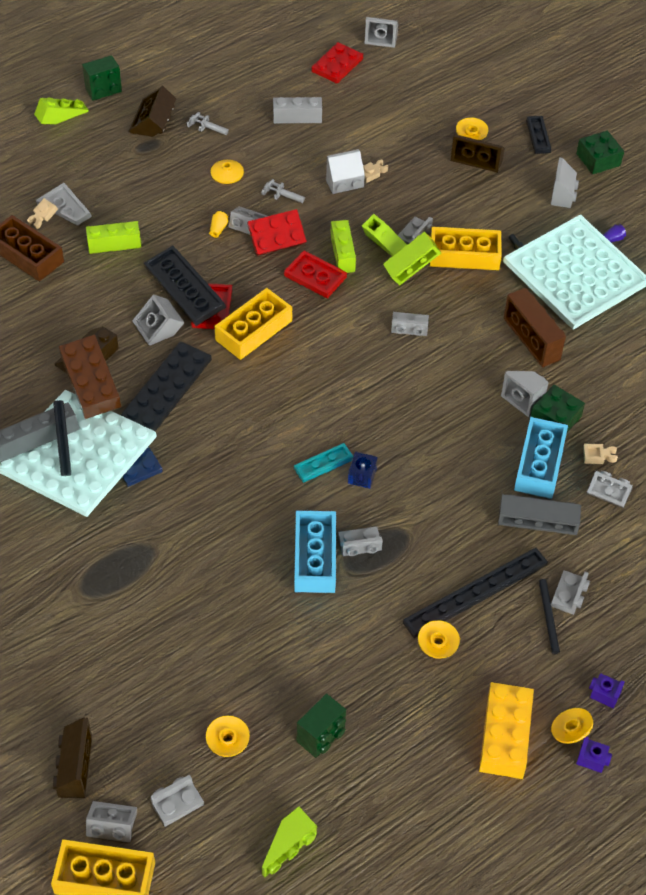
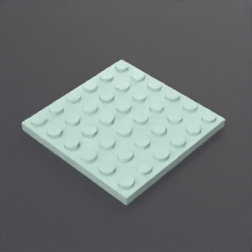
[503,214,646,330]
[0,390,157,517]

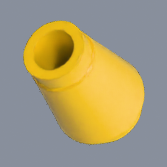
[209,211,229,238]

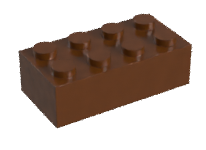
[0,215,64,282]
[504,287,566,368]
[59,335,121,419]

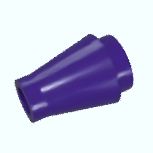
[603,224,626,243]

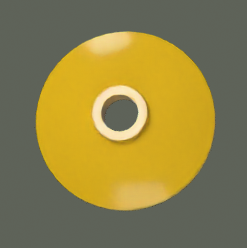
[456,118,488,140]
[211,159,244,184]
[418,621,460,659]
[551,708,593,744]
[206,716,250,757]

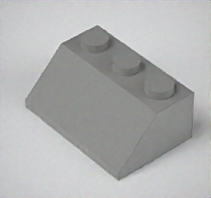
[273,97,322,123]

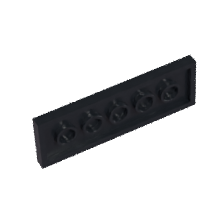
[144,245,226,326]
[121,341,212,431]

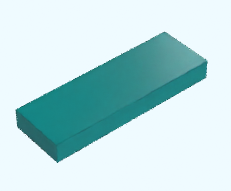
[294,443,354,483]

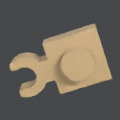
[363,159,388,183]
[27,198,58,229]
[583,444,618,464]

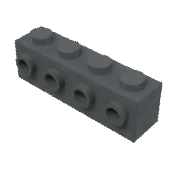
[498,494,581,535]

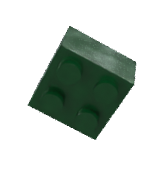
[82,55,122,101]
[576,130,624,175]
[531,384,585,433]
[297,693,346,758]

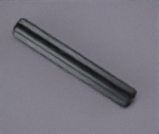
[53,400,71,477]

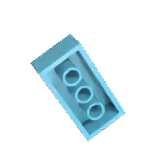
[514,417,568,499]
[294,511,336,593]

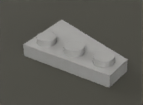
[36,183,92,226]

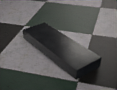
[526,116,551,154]

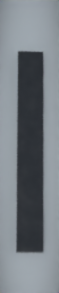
[403,547,548,638]

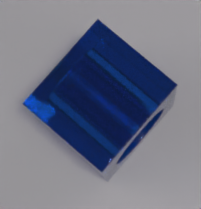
[348,452,378,489]

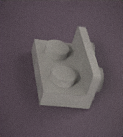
[228,206,267,234]
[398,217,434,245]
[391,312,429,336]
[587,470,633,508]
[338,527,383,556]
[551,570,590,615]
[151,775,204,827]
[86,801,137,842]

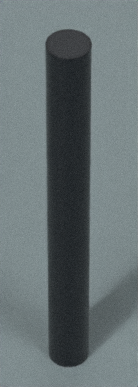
[539,579,560,655]

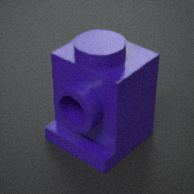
[589,673,625,709]
[576,737,612,773]

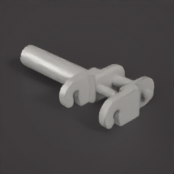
[187,112,229,135]
[261,179,305,203]

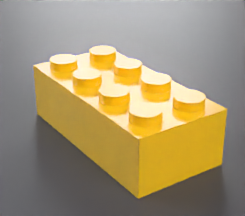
[430,227,502,270]
[215,288,292,360]
[479,682,534,779]
[51,839,155,895]

